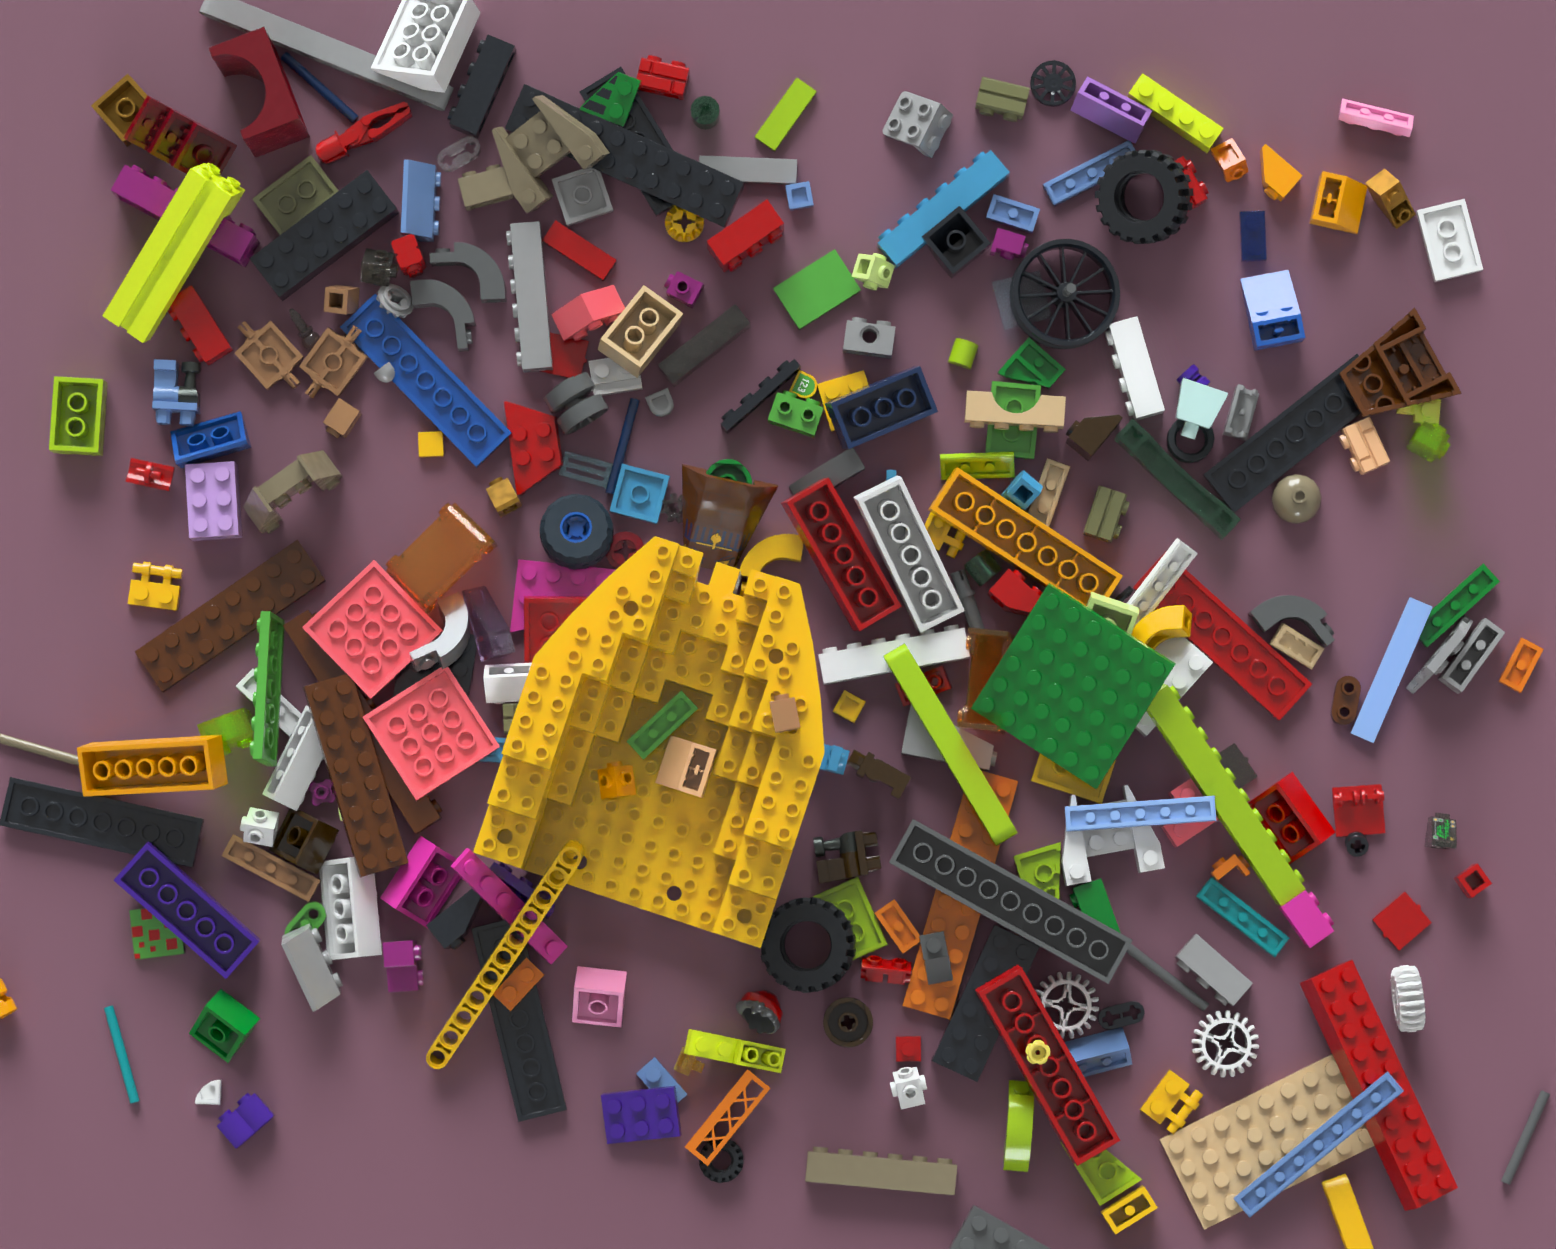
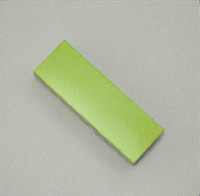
[755,78,817,152]
[940,452,1015,480]

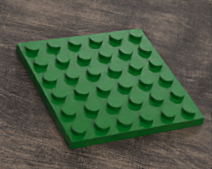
[971,583,1176,789]

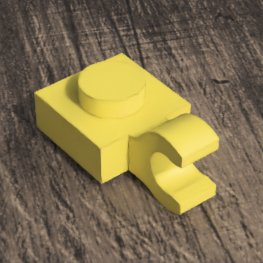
[1396,399,1441,425]

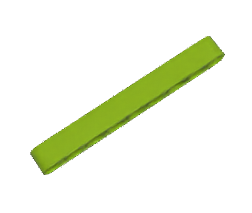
[883,643,1018,846]

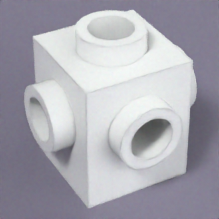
[240,807,279,847]
[890,1067,927,1109]

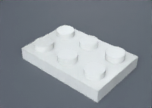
[1416,199,1483,282]

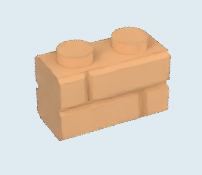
[1339,417,1390,475]

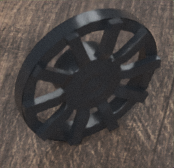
[1030,60,1076,107]

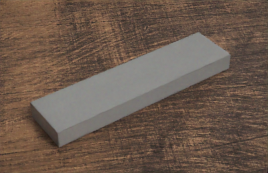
[699,155,797,185]

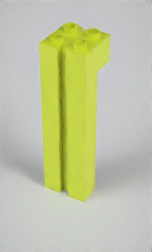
[102,163,245,343]

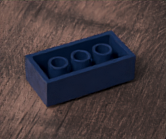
[825,366,938,449]

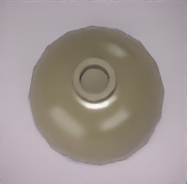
[1271,474,1322,524]

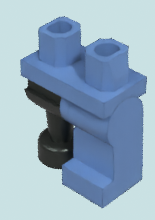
[152,359,201,427]

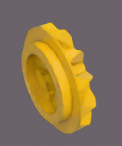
[665,205,704,242]

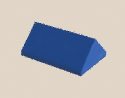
[170,411,252,468]

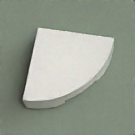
[195,1080,222,1105]

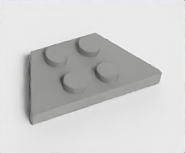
[1406,615,1473,694]

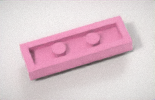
[1338,99,1414,137]

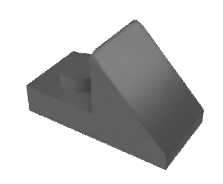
[919,931,953,985]

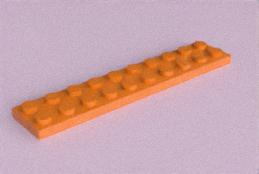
[902,771,1018,1020]

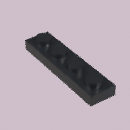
[720,359,801,434]

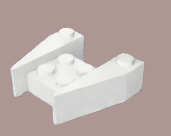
[1061,785,1165,886]

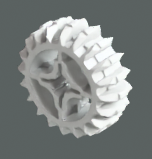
[1391,965,1426,1032]
[1035,972,1099,1039]
[1191,1010,1259,1078]

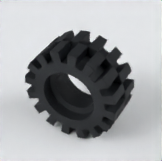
[699,1139,744,1183]

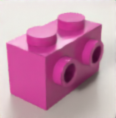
[1279,890,1334,948]

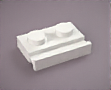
[588,358,643,396]

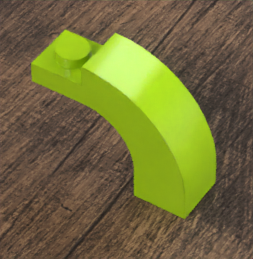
[1003,1080,1034,1172]

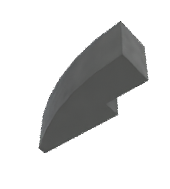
[789,448,865,495]

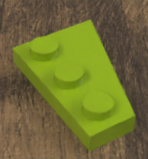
[1060,1141,1142,1206]

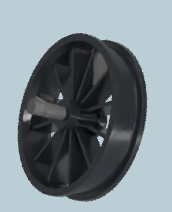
[1009,239,1120,349]

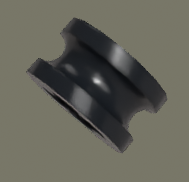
[1345,832,1369,857]

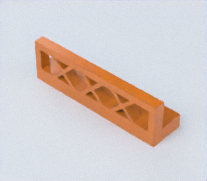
[685,1069,771,1166]

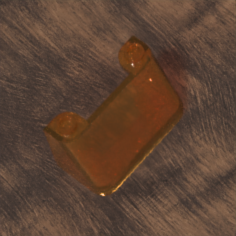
[386,503,498,614]

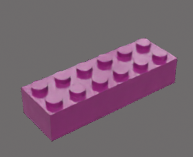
[111,164,260,268]

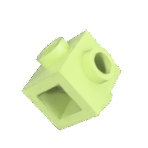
[851,253,895,290]

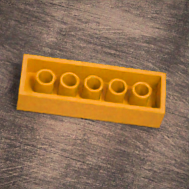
[77,735,228,797]

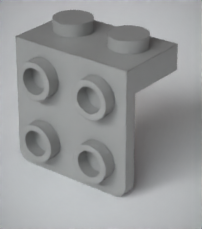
[883,91,953,158]

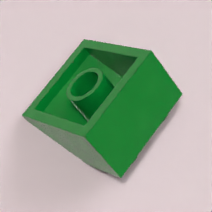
[189,989,260,1063]

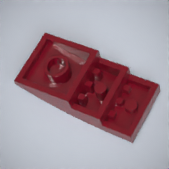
[123,95,237,175]

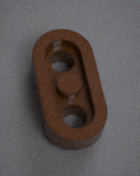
[1331,676,1361,725]

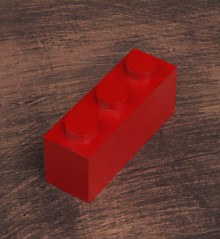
[168,285,233,366]

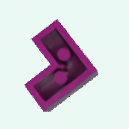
[383,940,424,993]

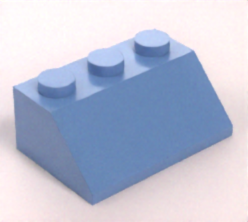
[401,160,442,242]

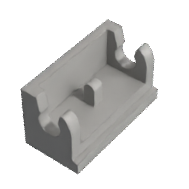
[1222,384,1259,441]

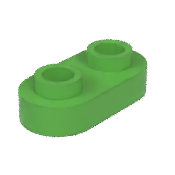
[285,901,326,934]

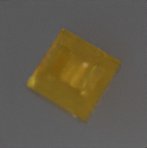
[674,1046,705,1076]

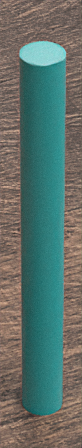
[104,1005,140,1104]

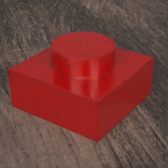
[895,1036,921,1062]

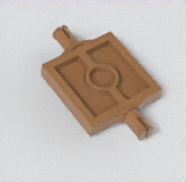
[235,321,304,390]
[299,325,368,398]

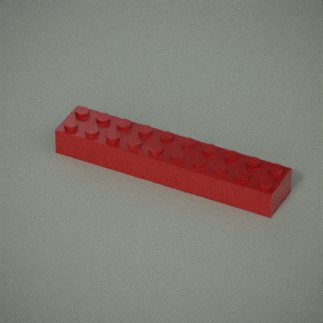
[1300,960,1458,1211]

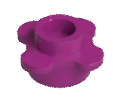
[308,779,336,806]

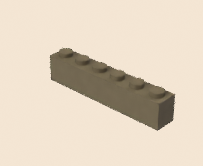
[805,1146,957,1195]

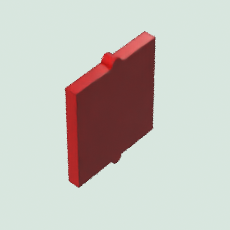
[539,332,589,378]
[1372,891,1432,951]

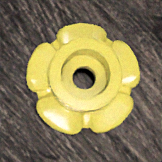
[1025,1040,1050,1065]

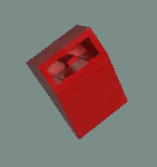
[987,569,1042,617]

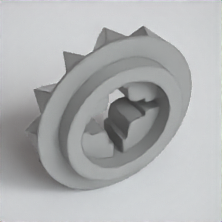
[376,284,414,318]

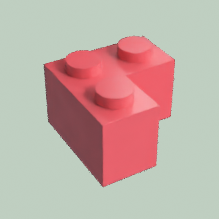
[551,285,625,341]
[1161,778,1219,848]

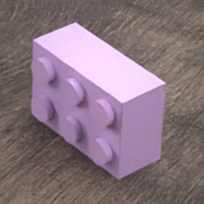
[185,461,242,541]

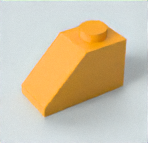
[1260,144,1303,202]

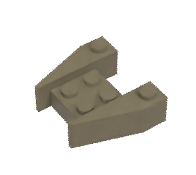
[492,95,610,213]
[243,450,343,534]

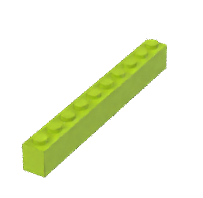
[1146,684,1306,906]

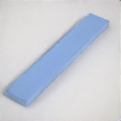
[1351,597,1432,743]
[1065,796,1216,832]

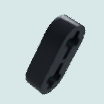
[1098,1001,1145,1030]

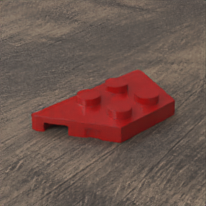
[504,401,563,496]

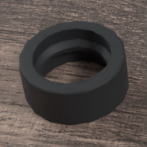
[1166,419,1215,463]

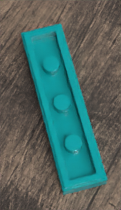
[1196,877,1290,958]

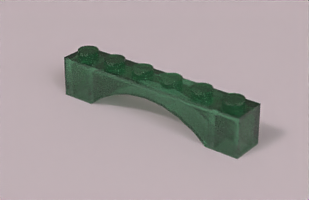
[1114,418,1241,540]

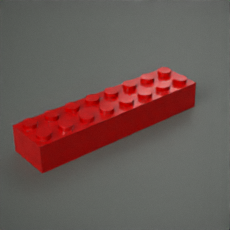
[975,965,1121,1166]

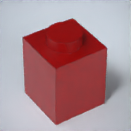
[1453,863,1492,898]

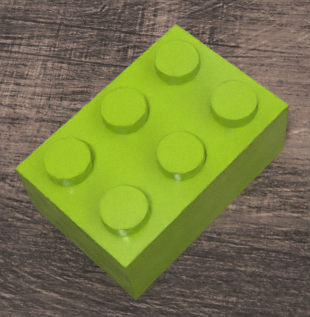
[49,376,108,456]

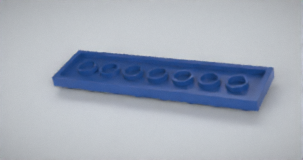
[340,294,511,468]

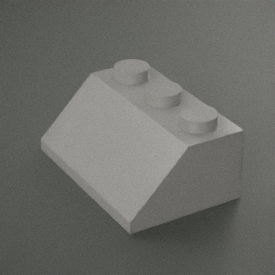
[281,923,343,1012]

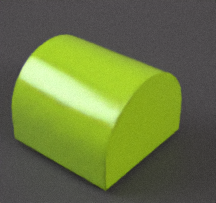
[948,338,979,370]

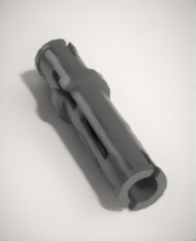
[950,569,989,644]

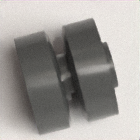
[543,372,609,435]

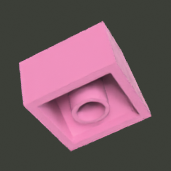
[572,966,627,1028]

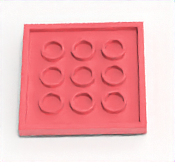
[302,560,443,699]
[362,667,500,801]

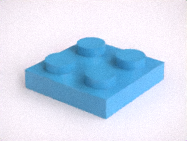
[610,464,670,524]

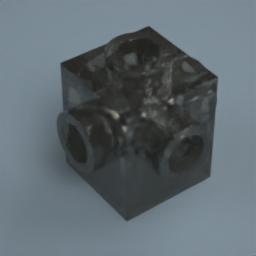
[360,248,398,287]

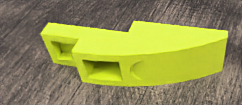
[684,1029,786,1073]

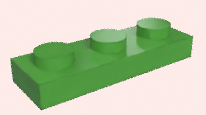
[626,690,698,760]

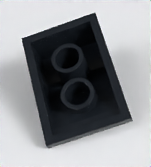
[426,889,484,950]

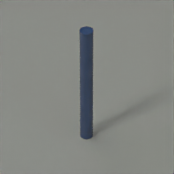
[280,52,359,123]
[605,398,640,495]

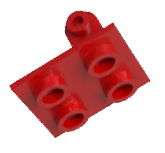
[1332,784,1385,837]

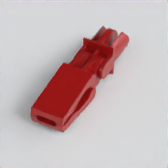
[315,101,413,164]

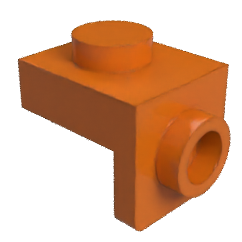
[1210,854,1250,881]

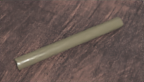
[0,733,79,766]

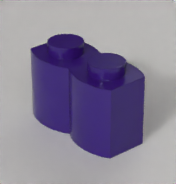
[217,1093,275,1149]

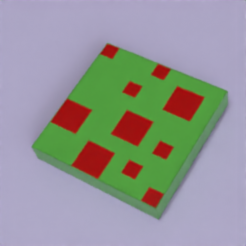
[129,908,185,960]

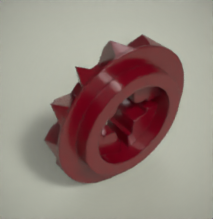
[606,531,644,569]

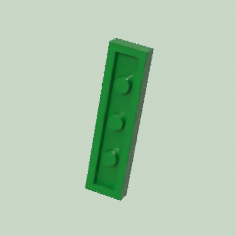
[1419,563,1500,648]

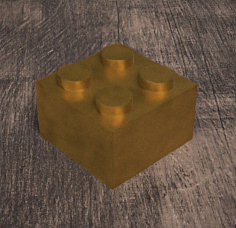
[91,74,147,147]

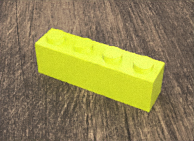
[1127,73,1223,153]

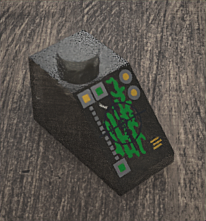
[1424,813,1457,850]

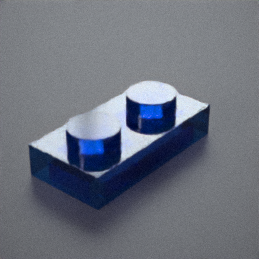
[1239,211,1267,262]

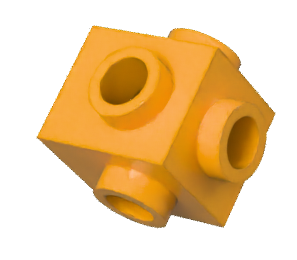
[597,761,636,799]

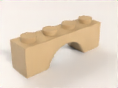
[964,391,1066,433]

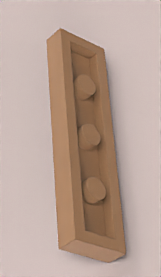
[222,834,321,902]

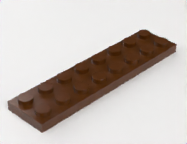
[135,540,326,693]
[303,674,408,878]

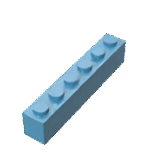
[877,150,1010,269]

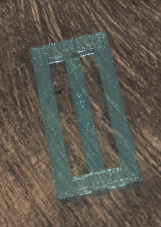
[559,451,613,488]

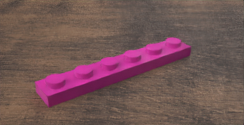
[450,848,568,965]

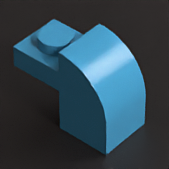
[1001,470,1043,510]
[820,744,850,775]

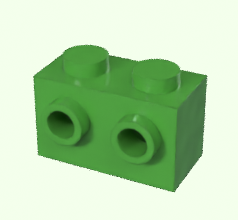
[768,390,824,438]

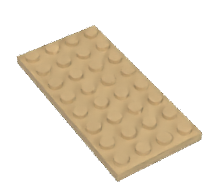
[1159,1054,1375,1230]

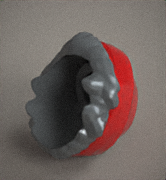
[736,990,783,1034]

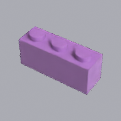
[1070,77,1152,144]

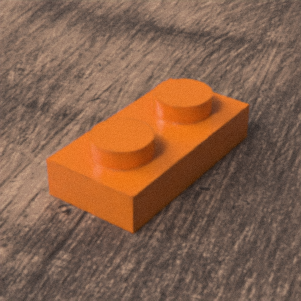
[1498,638,1544,693]
[874,899,920,954]
[493,958,545,1011]

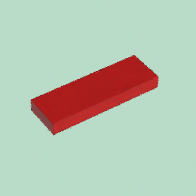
[542,220,617,281]

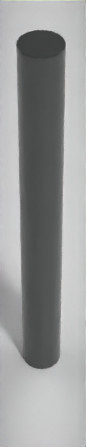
[1126,944,1209,1011]
[1501,1090,1550,1185]

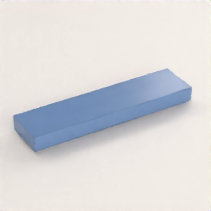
[1043,140,1136,207]

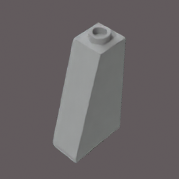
[901,705,997,771]

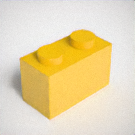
[1100,1185,1158,1235]

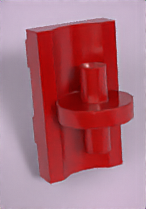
[125,458,175,492]

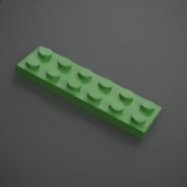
[250,611,285,767]

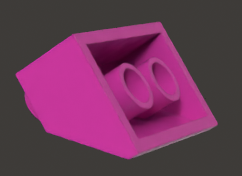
[380,835,461,928]

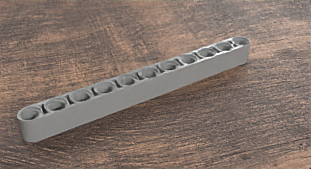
[199,0,454,111]

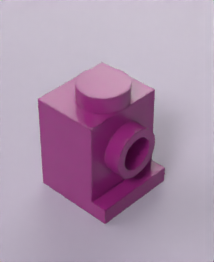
[990,228,1028,260]
[664,271,704,309]

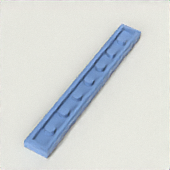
[1233,1071,1404,1218]

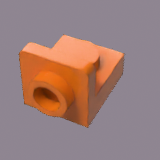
[1211,138,1248,183]

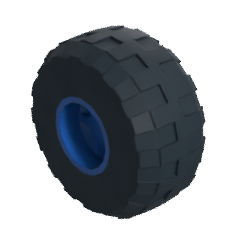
[539,494,614,570]

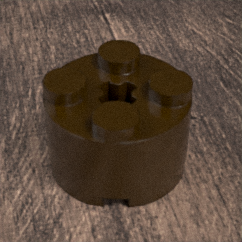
[823,997,873,1047]

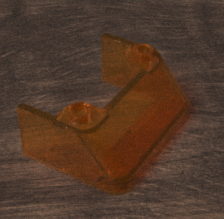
[957,627,1015,735]

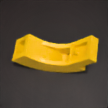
[740,534,804,597]
[1131,605,1192,650]

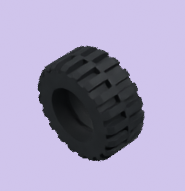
[1095,150,1194,244]
[760,897,856,993]

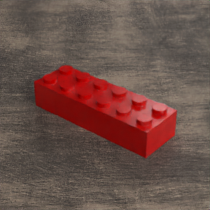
[781,477,902,632]

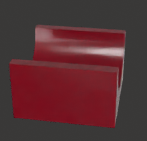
[209,27,310,158]

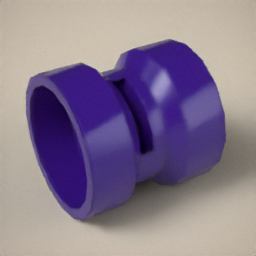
[1176,364,1210,386]

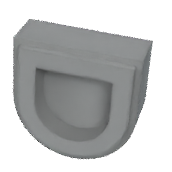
[645,388,674,417]

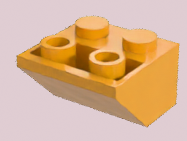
[1309,171,1367,234]

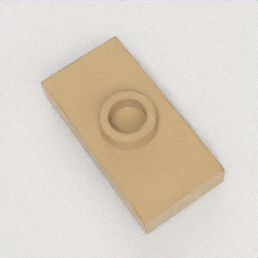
[1269,623,1325,670]

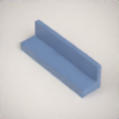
[1065,1027,1132,1077]

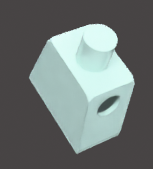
[1176,378,1228,440]

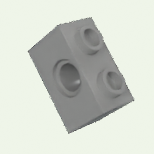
[843,317,896,359]

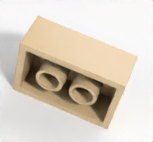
[598,285,683,378]

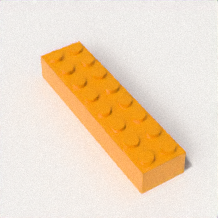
[928,467,1123,606]

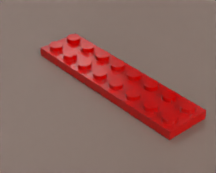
[1132,551,1312,721]

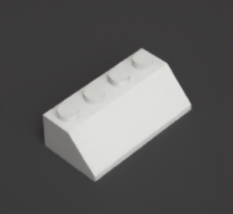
[319,857,382,960]

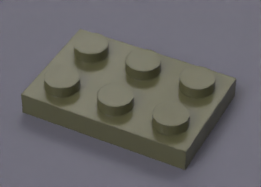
[253,155,338,235]

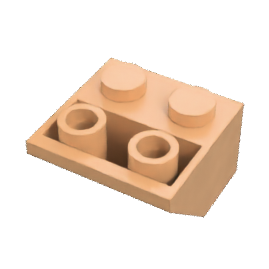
[655,735,718,798]

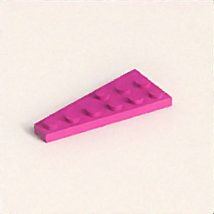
[510,559,616,633]

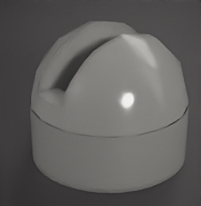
[373,362,395,383]

